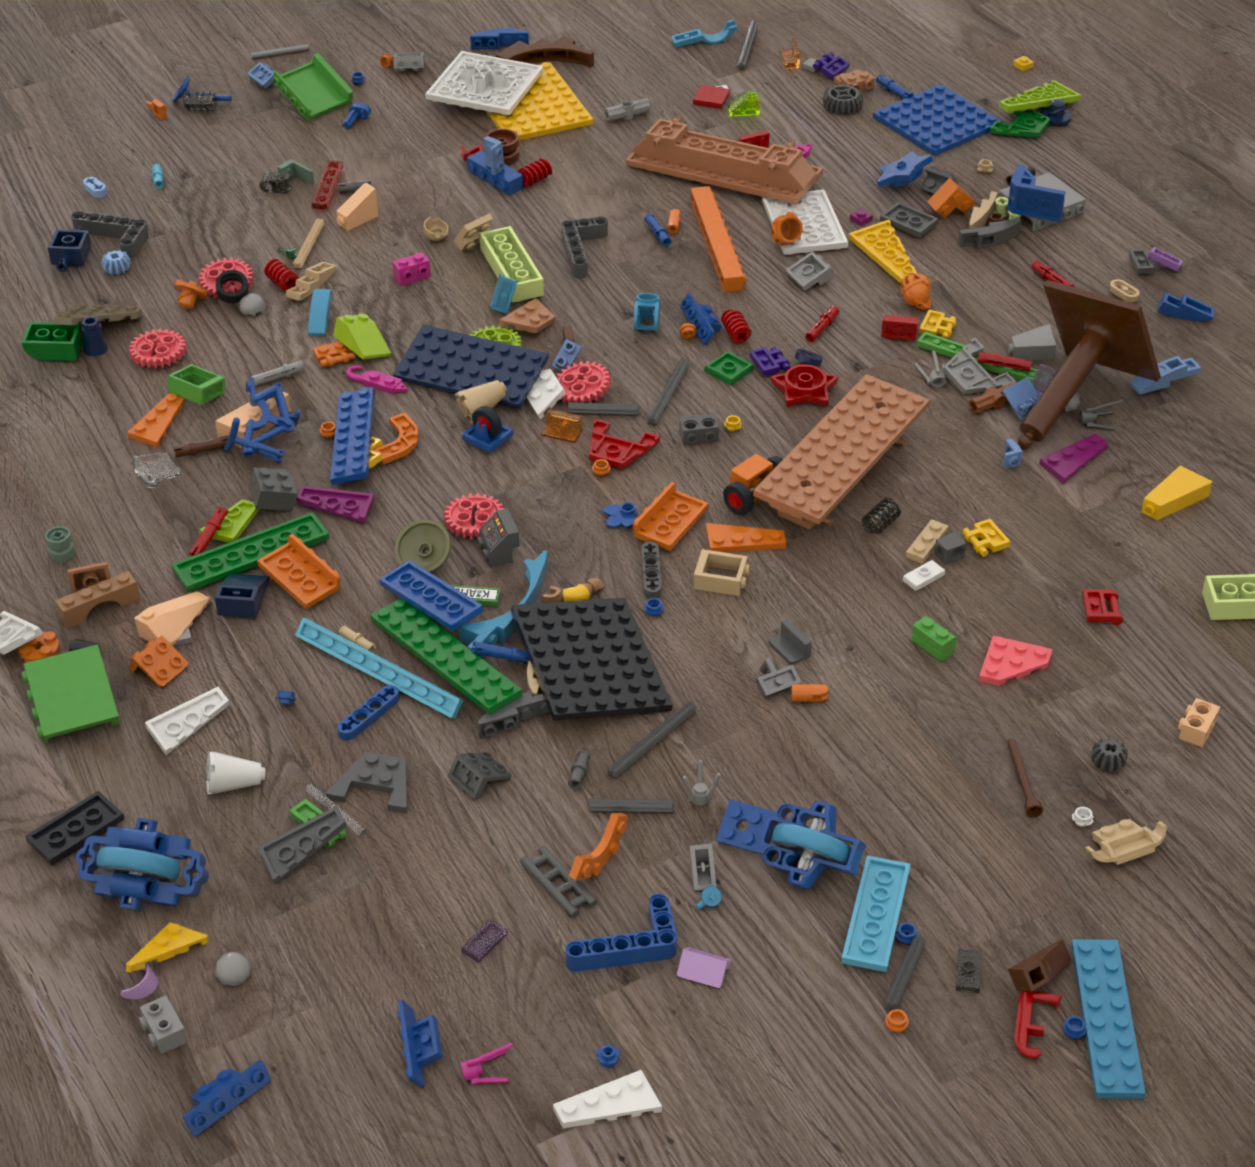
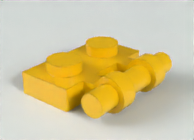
[919,310,956,339]
[962,519,1011,557]

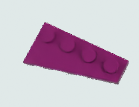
[1039,434,1108,484]
[296,486,374,523]

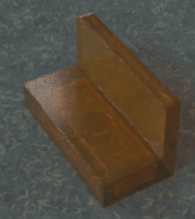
[780,38,800,69]
[542,409,583,443]

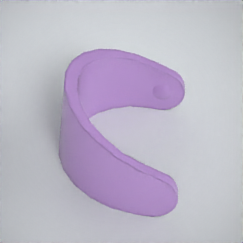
[120,963,158,999]

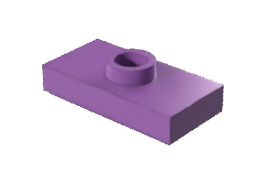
[1148,247,1183,272]

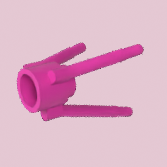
[460,1043,513,1085]

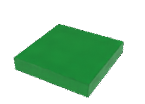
[704,351,754,385]

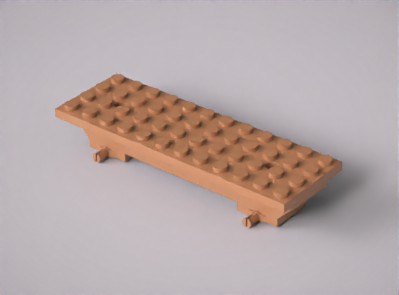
[626,116,823,205]
[753,374,930,530]

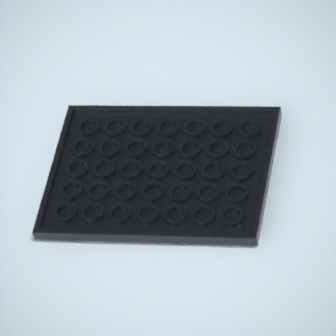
[511,598,673,721]

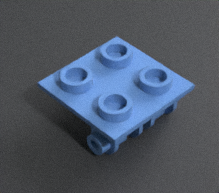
[1002,377,1042,420]

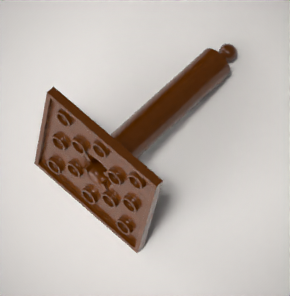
[1018,280,1161,449]

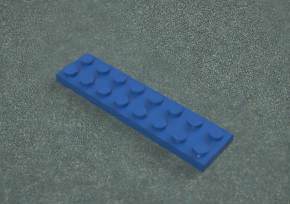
[330,387,375,485]

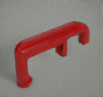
[1014,991,1062,1059]

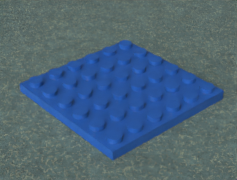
[873,84,1003,156]

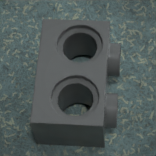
[679,414,719,445]

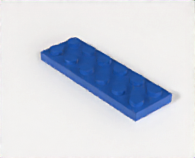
[379,560,484,631]

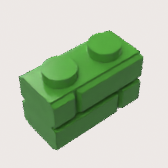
[911,616,956,661]

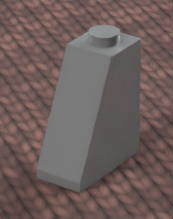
[1008,325,1056,360]

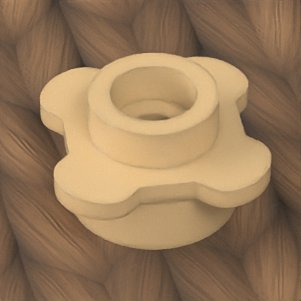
[977,159,993,173]

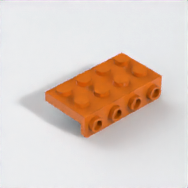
[633,482,709,551]
[257,534,341,610]

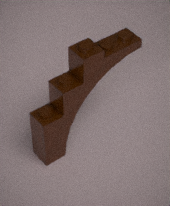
[496,36,594,68]

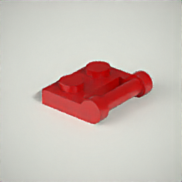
[1082,589,1123,625]

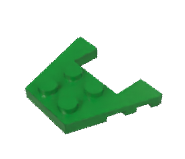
[990,109,1050,138]

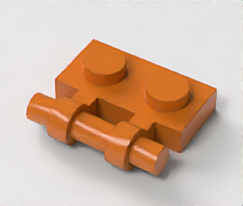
[313,341,355,367]

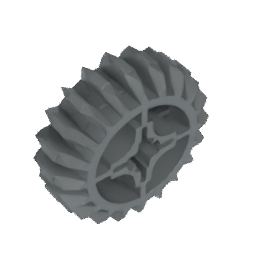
[823,84,864,115]

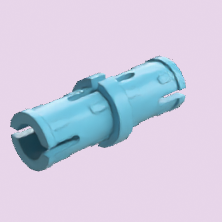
[151,164,164,189]

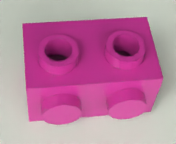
[392,252,431,286]

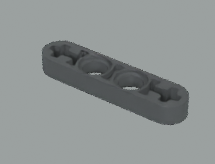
[641,542,662,599]

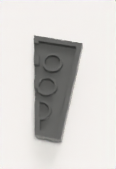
[258,806,347,884]

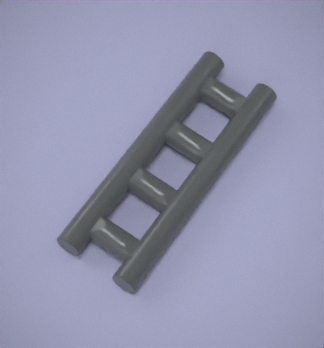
[520,846,597,918]

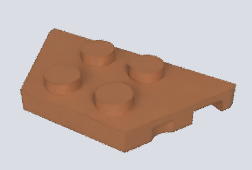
[499,298,555,334]

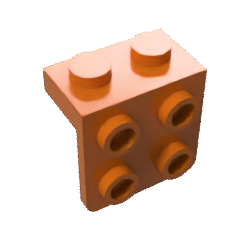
[128,635,188,688]

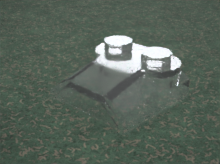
[132,452,182,488]

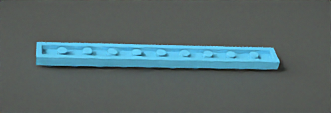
[295,618,464,719]

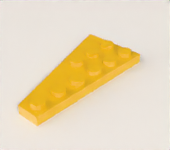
[849,220,917,284]

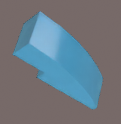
[308,289,332,336]

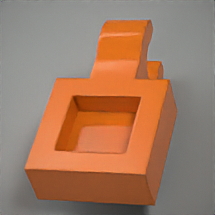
[146,98,167,120]

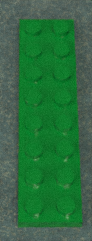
[171,512,329,592]

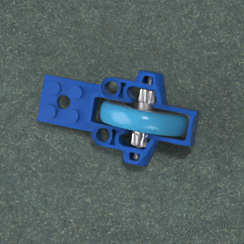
[716,799,866,890]

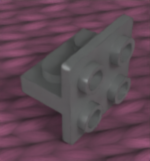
[921,167,959,195]

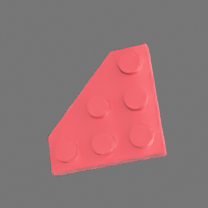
[979,636,1053,686]

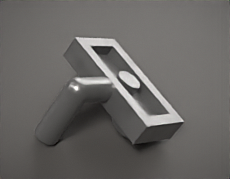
[755,658,802,699]

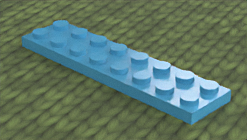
[1071,939,1146,1099]

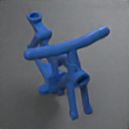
[224,377,301,463]

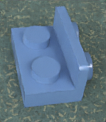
[247,62,275,89]
[484,136,505,176]

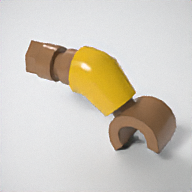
[541,577,605,603]

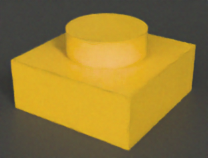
[1013,56,1034,71]

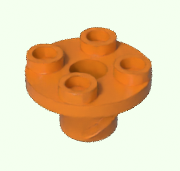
[174,279,208,310]

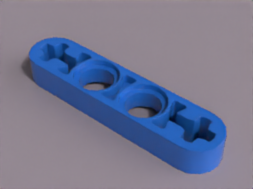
[337,685,399,740]

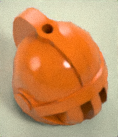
[771,212,803,246]
[900,273,931,311]

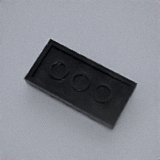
[25,791,125,866]

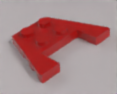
[589,419,660,469]

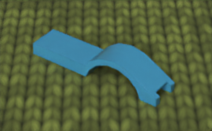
[671,20,738,48]

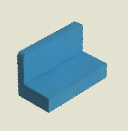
[490,273,517,314]

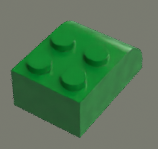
[21,322,84,361]

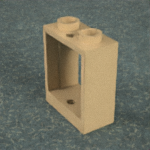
[693,549,750,596]

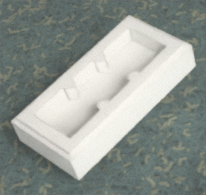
[903,560,945,591]

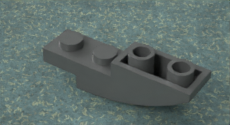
[958,219,1021,249]
[478,691,550,739]

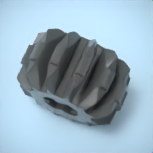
[1091,737,1128,773]

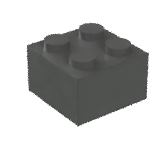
[248,468,297,511]

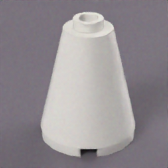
[206,751,265,794]

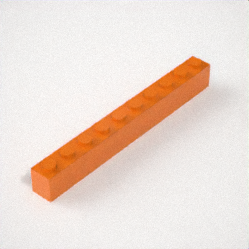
[690,186,746,292]

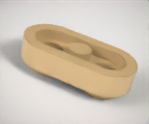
[1109,279,1140,303]

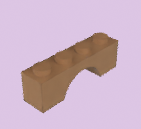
[55,571,140,629]

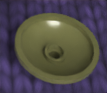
[395,519,451,573]

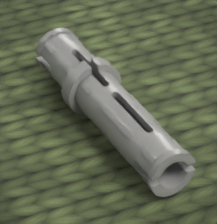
[251,360,305,387]

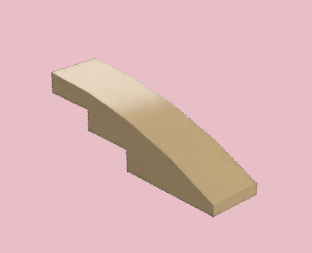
[969,191,998,229]
[286,262,337,301]

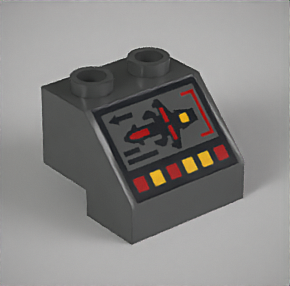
[477,508,520,568]

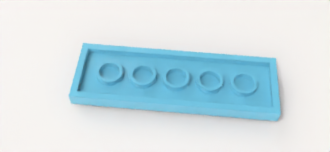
[841,855,911,973]

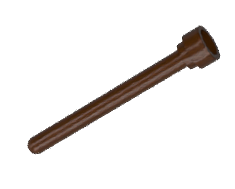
[1007,738,1043,818]

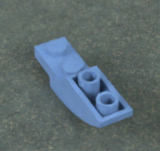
[1130,356,1202,395]

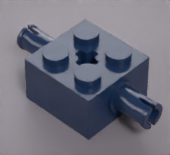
[48,226,92,272]

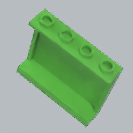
[272,53,354,121]
[21,644,120,745]

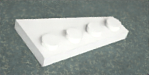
[145,687,229,756]
[553,1070,662,1129]

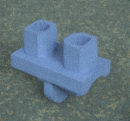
[551,339,582,371]

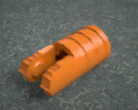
[791,684,829,702]

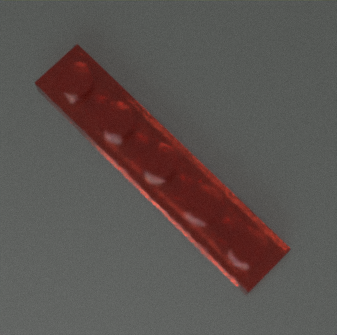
[311,160,344,210]

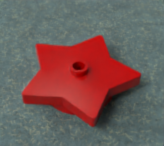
[771,362,838,406]

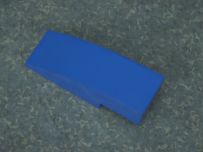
[1157,292,1215,321]

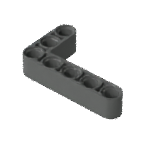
[71,211,149,259]
[561,216,608,279]

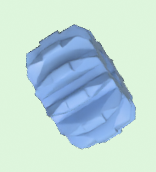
[101,250,131,276]

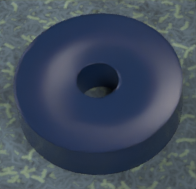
[794,349,823,366]

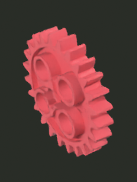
[199,257,254,300]
[129,329,187,369]
[557,361,611,404]
[444,493,505,540]

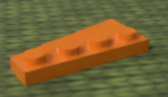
[127,393,185,448]

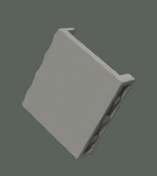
[998,172,1086,231]

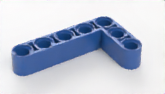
[566,894,677,972]

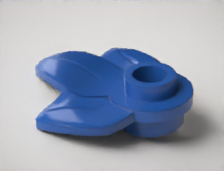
[602,502,637,528]

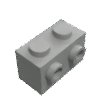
[138,995,188,1054]

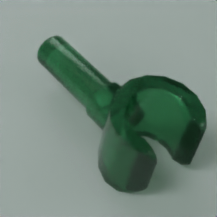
[278,247,297,260]

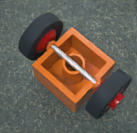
[723,454,783,516]

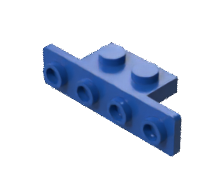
[680,294,722,345]
[397,999,443,1088]
[183,1060,272,1136]

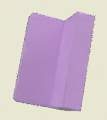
[677,947,732,988]

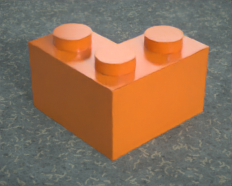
[927,178,977,218]

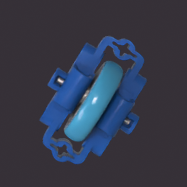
[76,818,209,911]

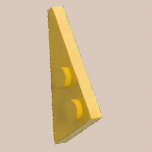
[126,922,208,973]

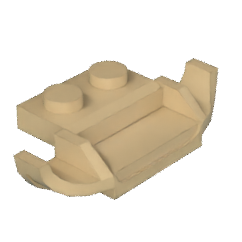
[1085,819,1167,865]

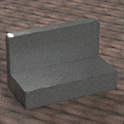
[768,619,812,665]

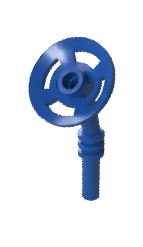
[172,76,232,103]

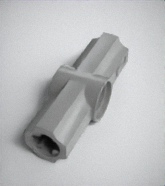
[604,98,651,122]

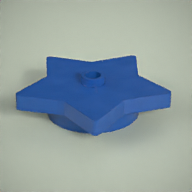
[877,151,933,187]

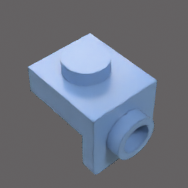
[1003,438,1023,469]

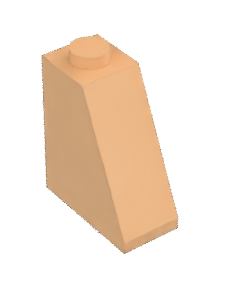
[337,183,378,231]

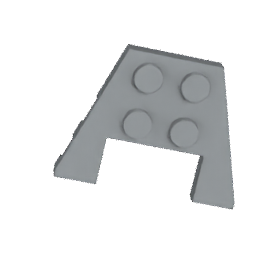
[943,337,1017,394]

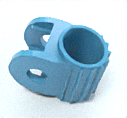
[634,293,660,332]

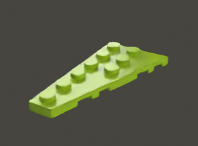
[999,80,1081,113]

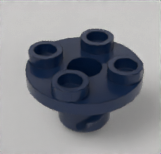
[1041,99,1072,127]

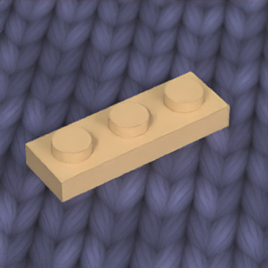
[906,519,948,564]

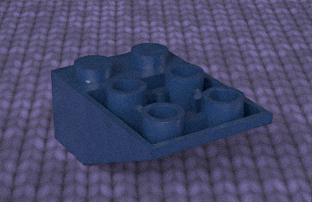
[215,574,269,618]

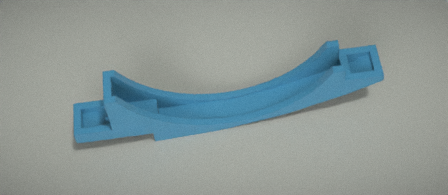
[459,550,548,658]

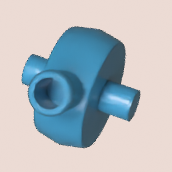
[696,886,722,910]

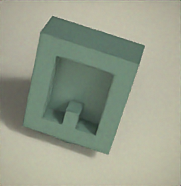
[277,159,314,184]

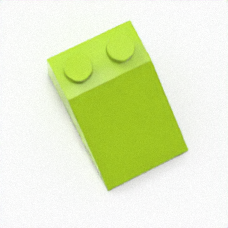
[333,313,391,359]

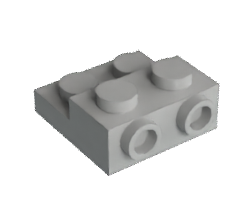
[393,52,424,71]
[786,251,833,291]

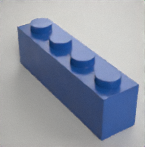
[467,151,523,196]

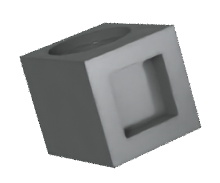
[935,532,966,565]

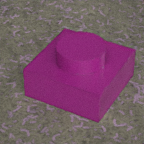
[850,209,873,226]

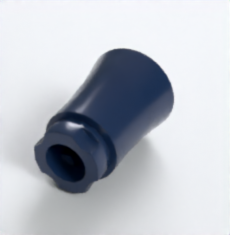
[82,316,108,356]

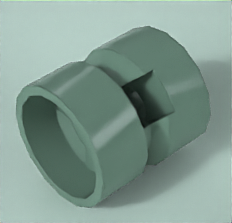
[45,526,75,563]

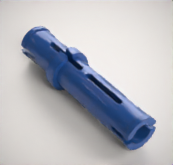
[876,74,914,99]
[644,214,672,247]
[471,641,529,664]

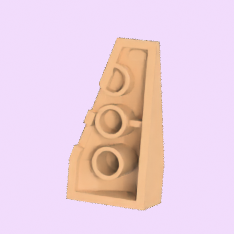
[134,591,211,646]

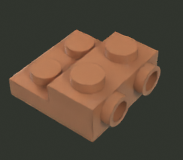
[833,70,875,92]

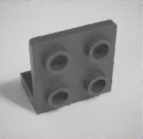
[447,751,512,799]

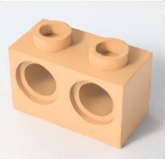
[1178,698,1220,747]

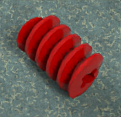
[518,158,552,188]
[264,259,299,291]
[721,309,752,344]

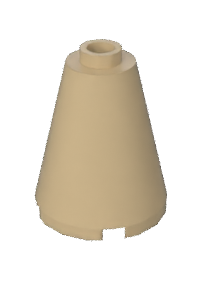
[455,380,507,425]

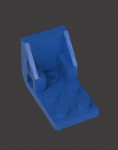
[1007,165,1066,222]

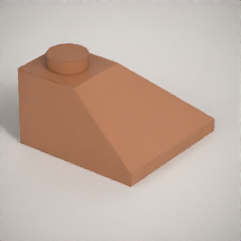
[68,562,110,593]

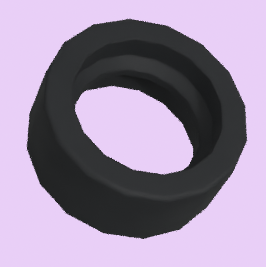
[216,270,248,303]

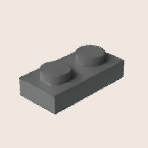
[1128,249,1155,274]

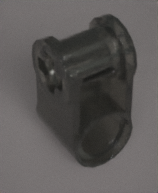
[259,172,292,194]

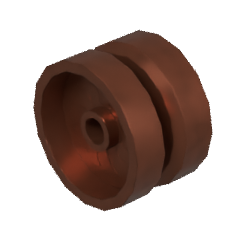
[485,128,520,165]

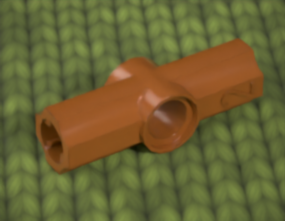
[968,382,1016,414]

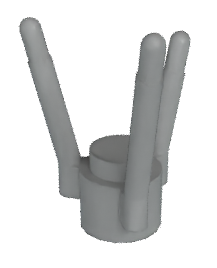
[914,351,947,388]
[683,760,721,805]

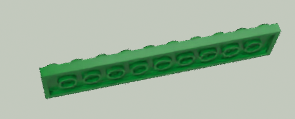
[370,599,523,715]

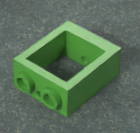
[168,364,225,405]

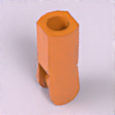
[667,209,681,234]

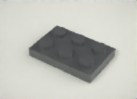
[880,202,939,238]

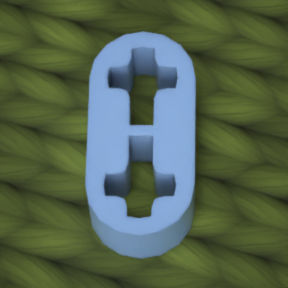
[83,177,107,198]

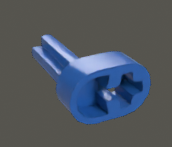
[342,102,371,129]

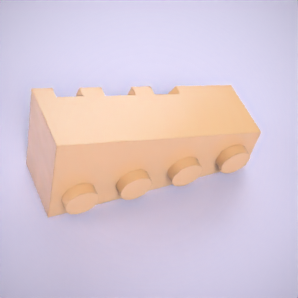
[215,392,291,448]

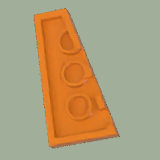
[705,523,786,553]

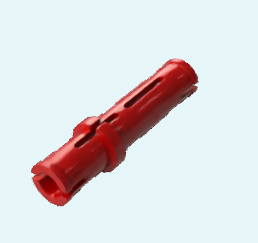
[1031,260,1075,288]
[805,306,840,342]
[977,351,1032,372]
[189,506,229,556]

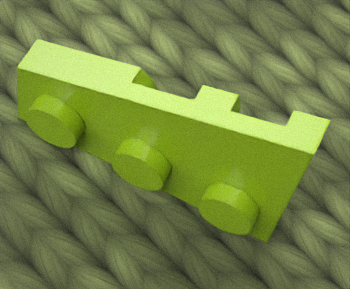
[199,499,260,543]

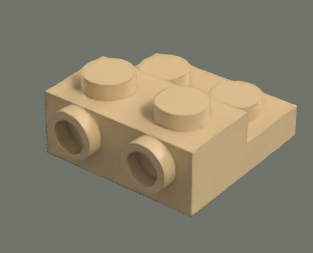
[454,213,493,251]

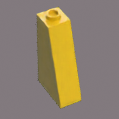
[1141,466,1213,520]

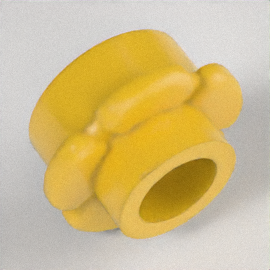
[724,415,742,432]

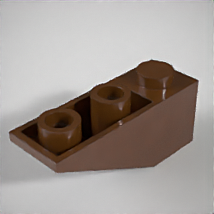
[1008,939,1071,992]

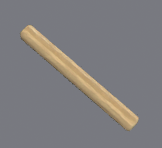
[293,218,324,269]

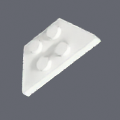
[526,369,565,419]
[0,611,43,655]

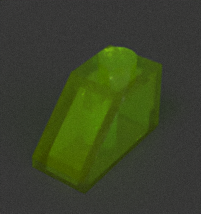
[728,90,760,116]

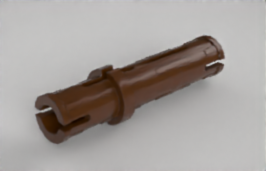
[173,435,228,458]

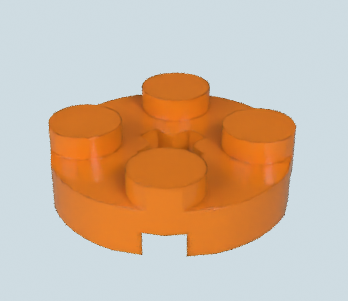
[18,631,60,663]

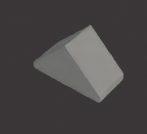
[689,843,717,891]

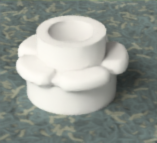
[1072,807,1093,827]

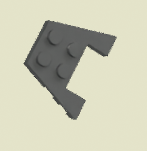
[326,751,407,813]

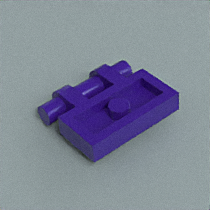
[813,52,850,80]
[750,347,791,376]

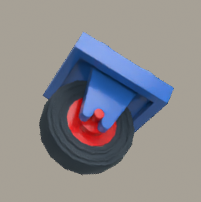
[462,406,513,454]

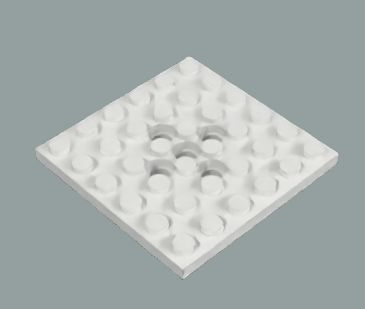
[425,51,544,115]

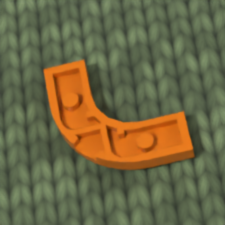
[374,412,418,465]
[569,813,628,880]

